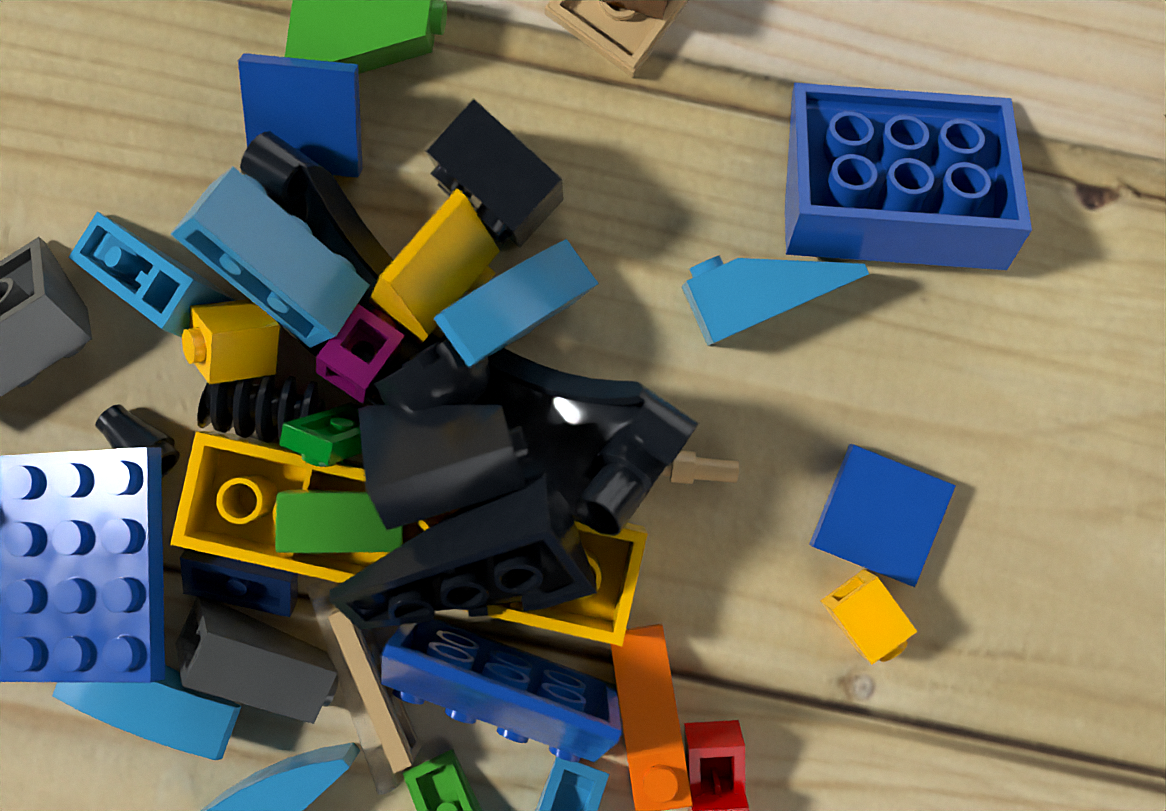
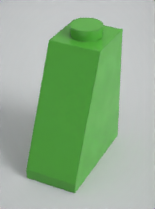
[285,0,447,74]

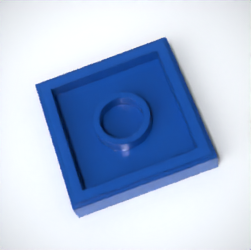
[238,53,363,178]
[809,444,956,588]

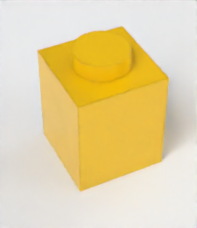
[182,299,280,384]
[820,569,918,665]

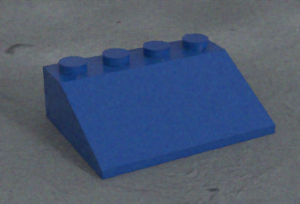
[785,83,1032,270]
[381,618,622,762]

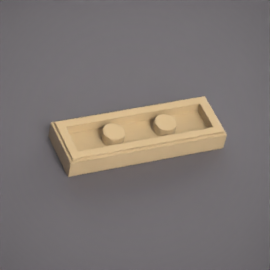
[327,609,421,773]

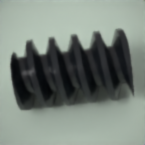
[197,375,326,443]

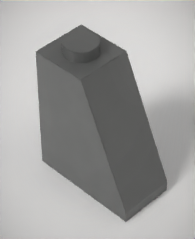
[175,597,339,724]

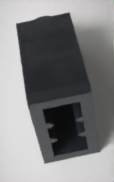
[358,405,531,531]

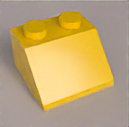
[368,189,500,345]

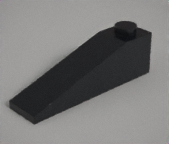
[329,471,597,629]

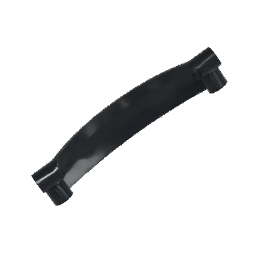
[240,131,699,536]

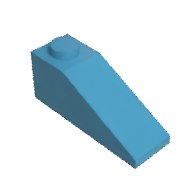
[68,211,236,338]
[681,255,869,346]

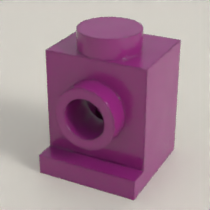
[316,304,405,404]

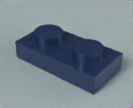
[180,548,298,617]

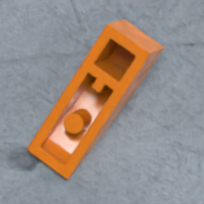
[610,623,692,811]

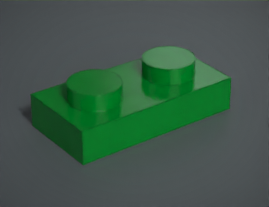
[280,403,362,467]

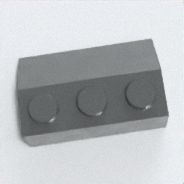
[0,237,92,397]

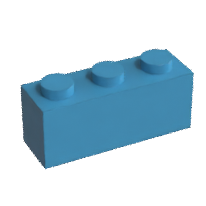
[170,166,370,348]

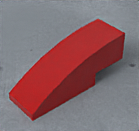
[684,720,749,811]

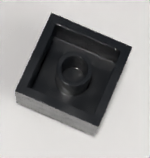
[426,99,564,247]

